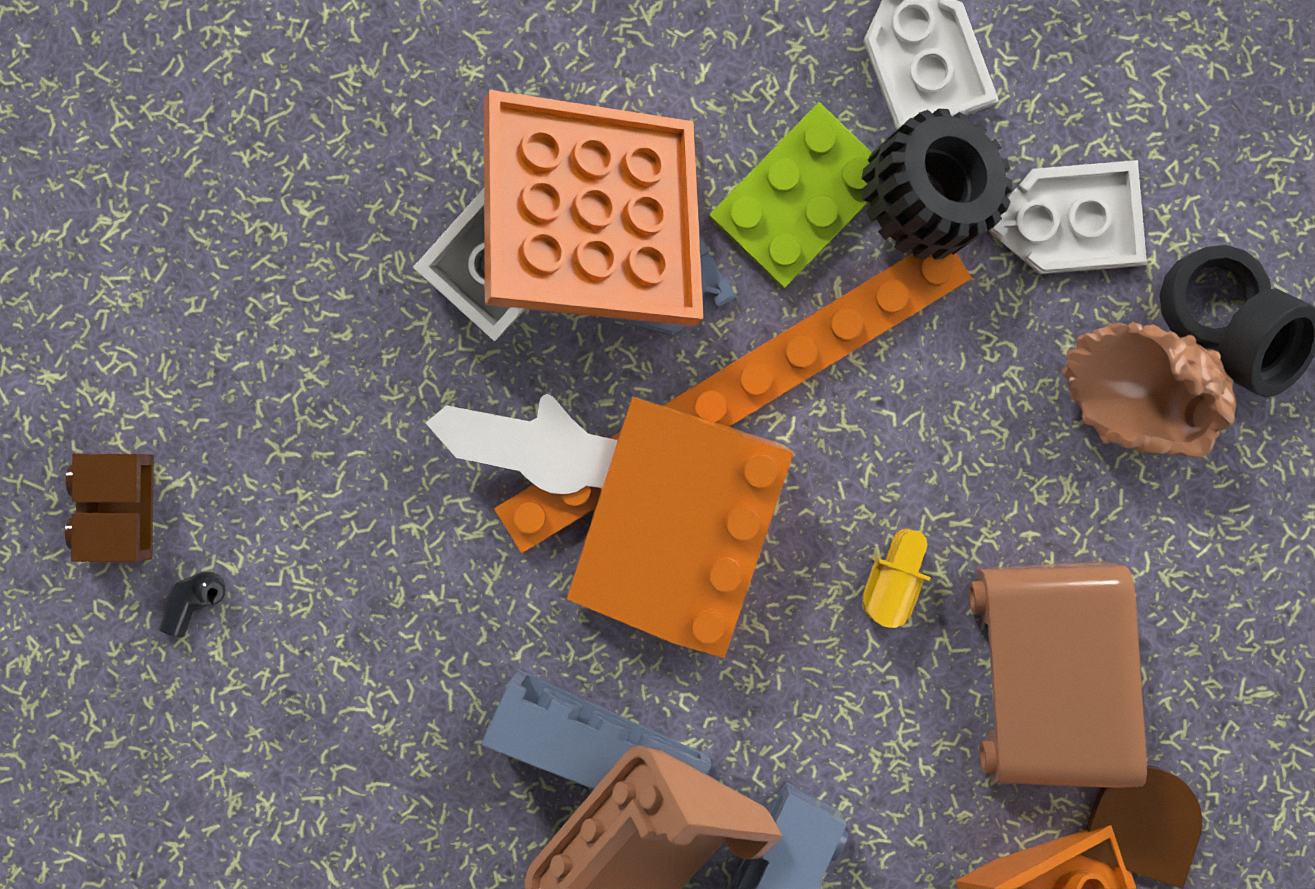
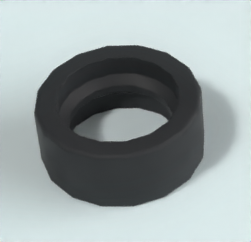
[1159,245,1271,349]
[1218,288,1315,398]

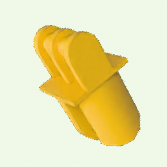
[862,529,931,628]

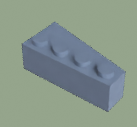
[481,669,711,790]

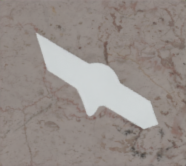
[426,394,617,494]

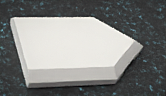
[863,0,999,130]
[989,160,1147,274]

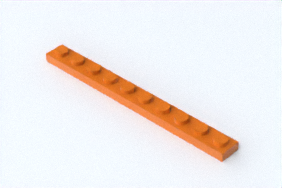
[494,253,972,554]

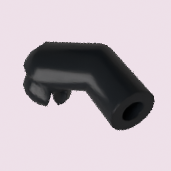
[159,572,226,637]

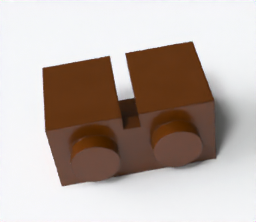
[65,454,154,562]

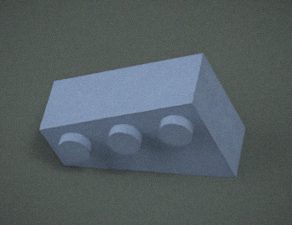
[728,781,848,889]

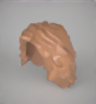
[1061,322,1237,457]

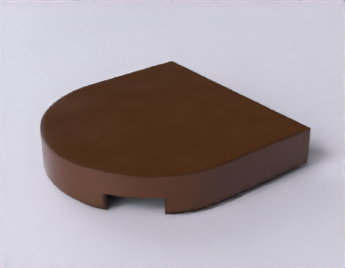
[1081,765,1202,889]

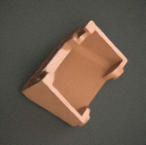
[969,561,1147,788]
[525,746,783,889]

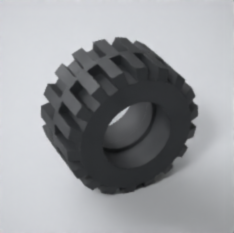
[861,108,1012,260]

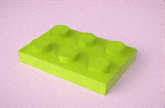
[709,102,872,290]

